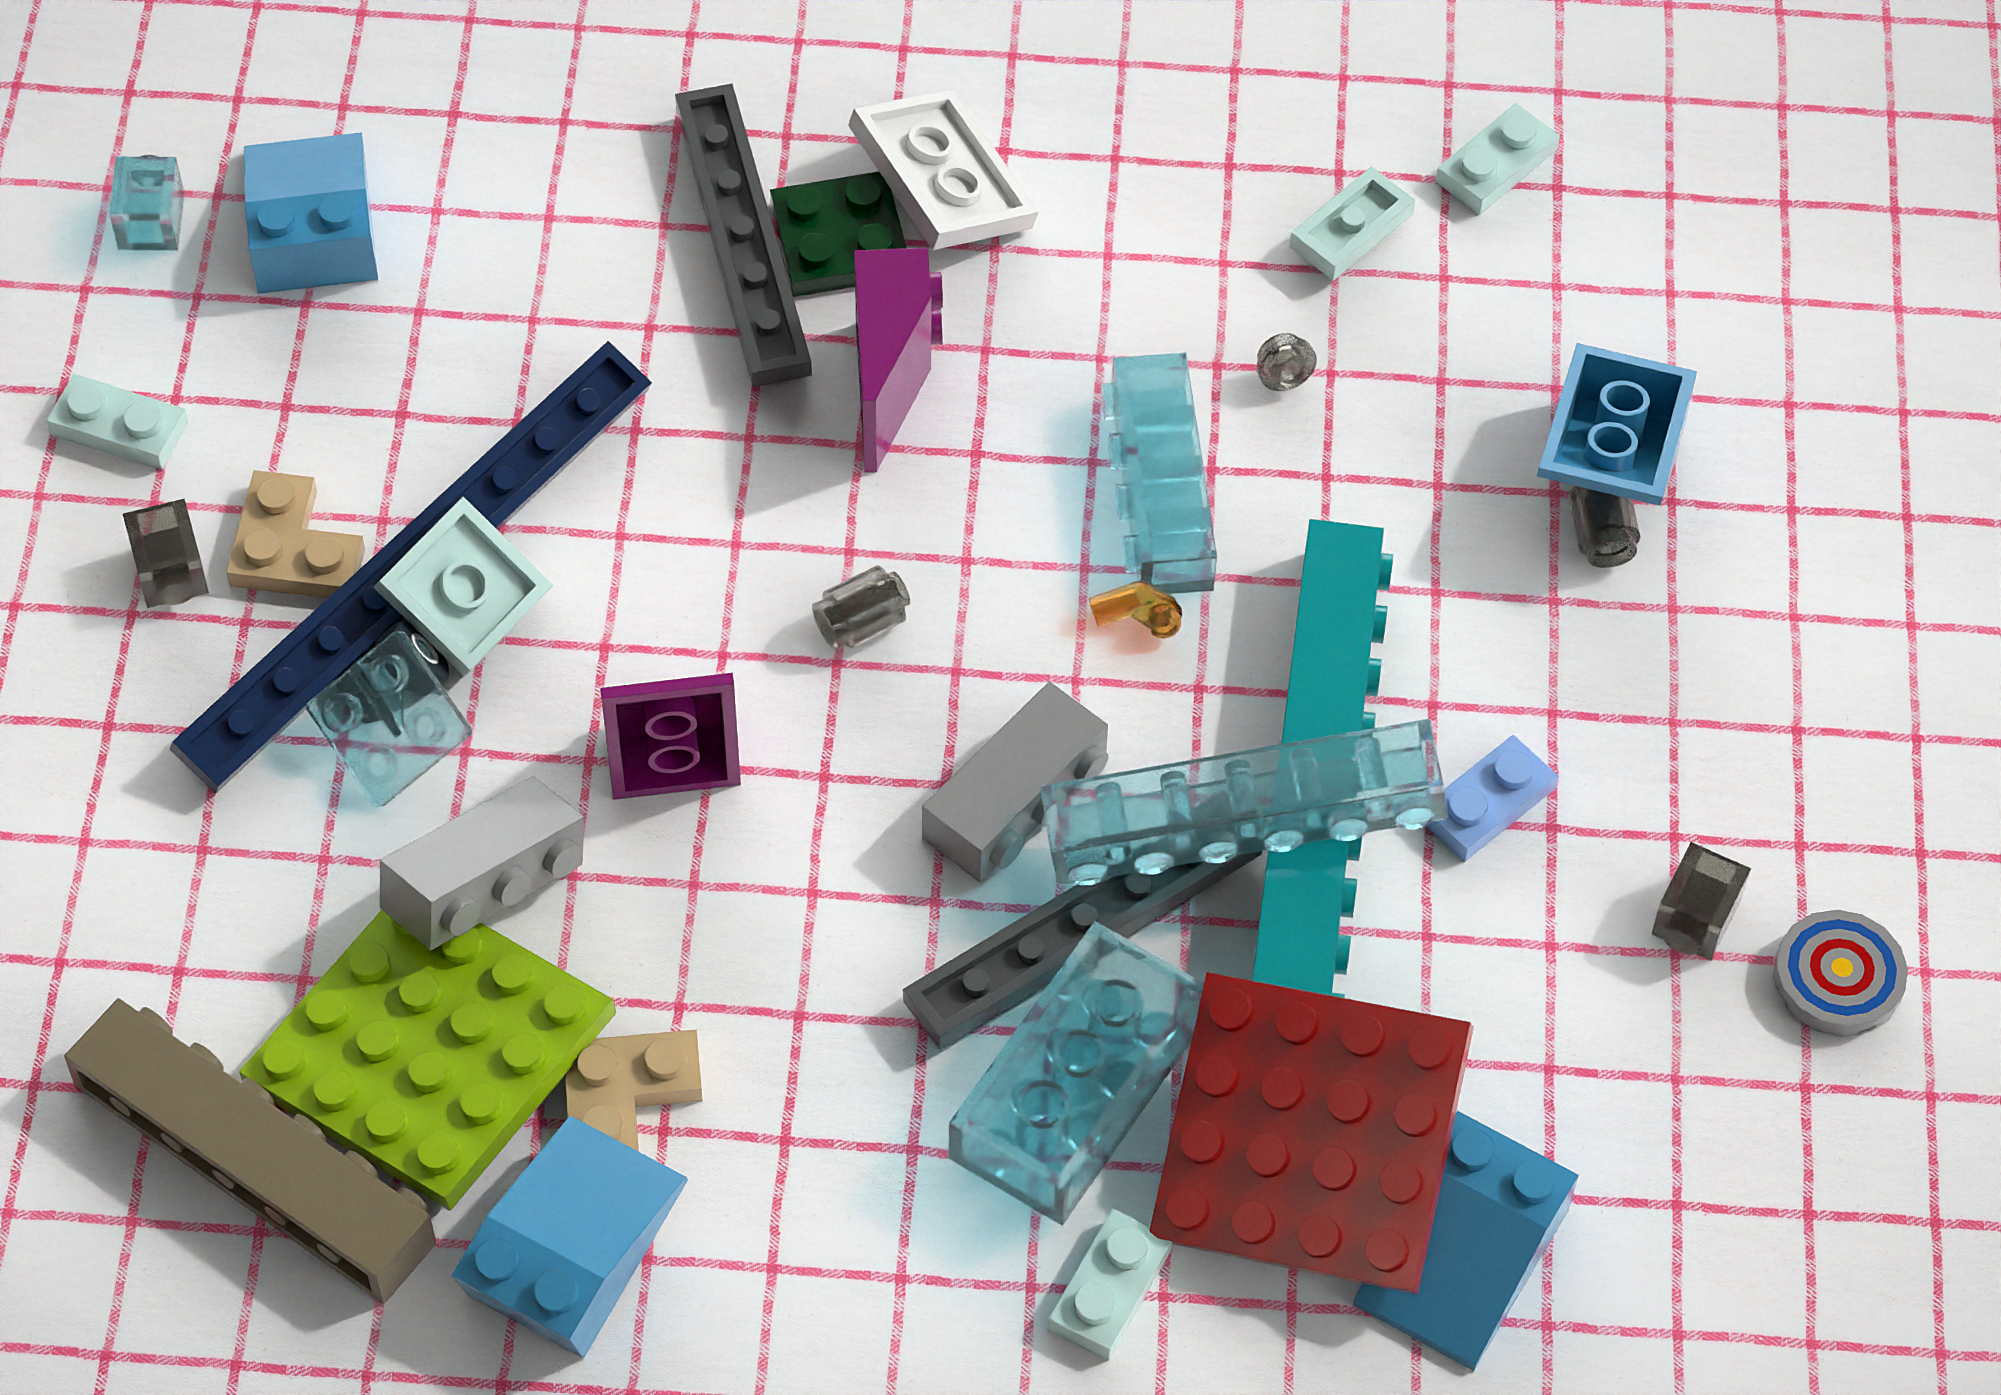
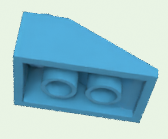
[244,132,378,294]
[1537,343,1697,506]
[1353,1111,1579,1371]
[451,1116,688,1358]

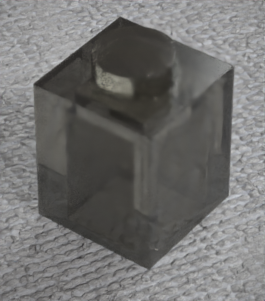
[123,499,209,609]
[1651,842,1751,961]

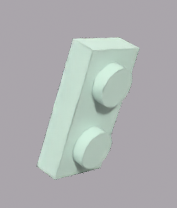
[1436,103,1560,215]
[1289,166,1415,281]
[46,374,188,470]
[1048,1208,1173,1361]

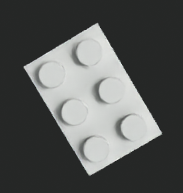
[848,89,1039,250]

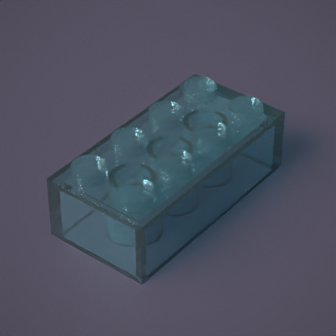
[948,921,1204,1226]

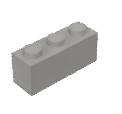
[922,681,1109,883]
[379,775,585,951]

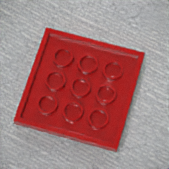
[1149,972,1474,1295]

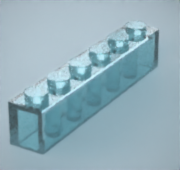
[1040,719,1447,886]

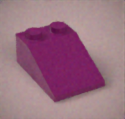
[854,247,943,472]
[600,672,741,800]

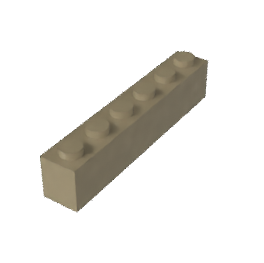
[64,998,437,1305]

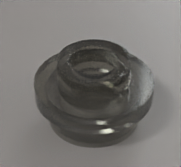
[1257,333,1317,391]

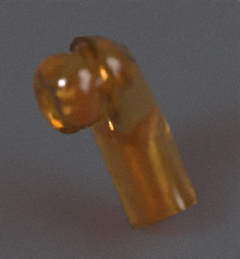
[1088,580,1183,639]

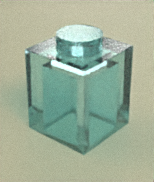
[109,155,184,251]

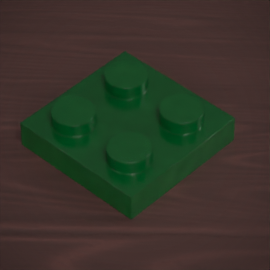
[770,171,907,297]

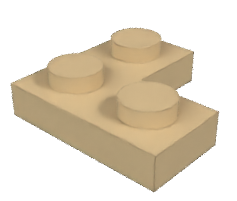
[226,470,365,598]
[565,1029,703,1151]

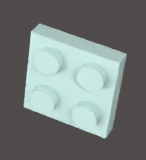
[374,497,553,676]

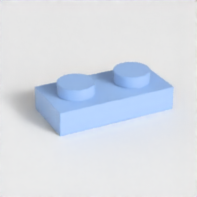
[1420,735,1559,862]

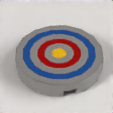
[1773,910,1908,1037]

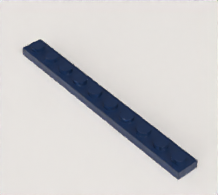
[169,341,652,794]

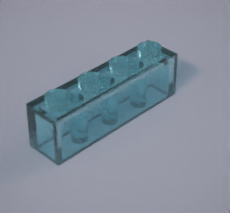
[1101,352,1217,596]

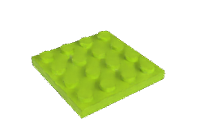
[239,910,617,1211]

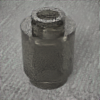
[1568,486,1641,568]
[812,565,910,649]

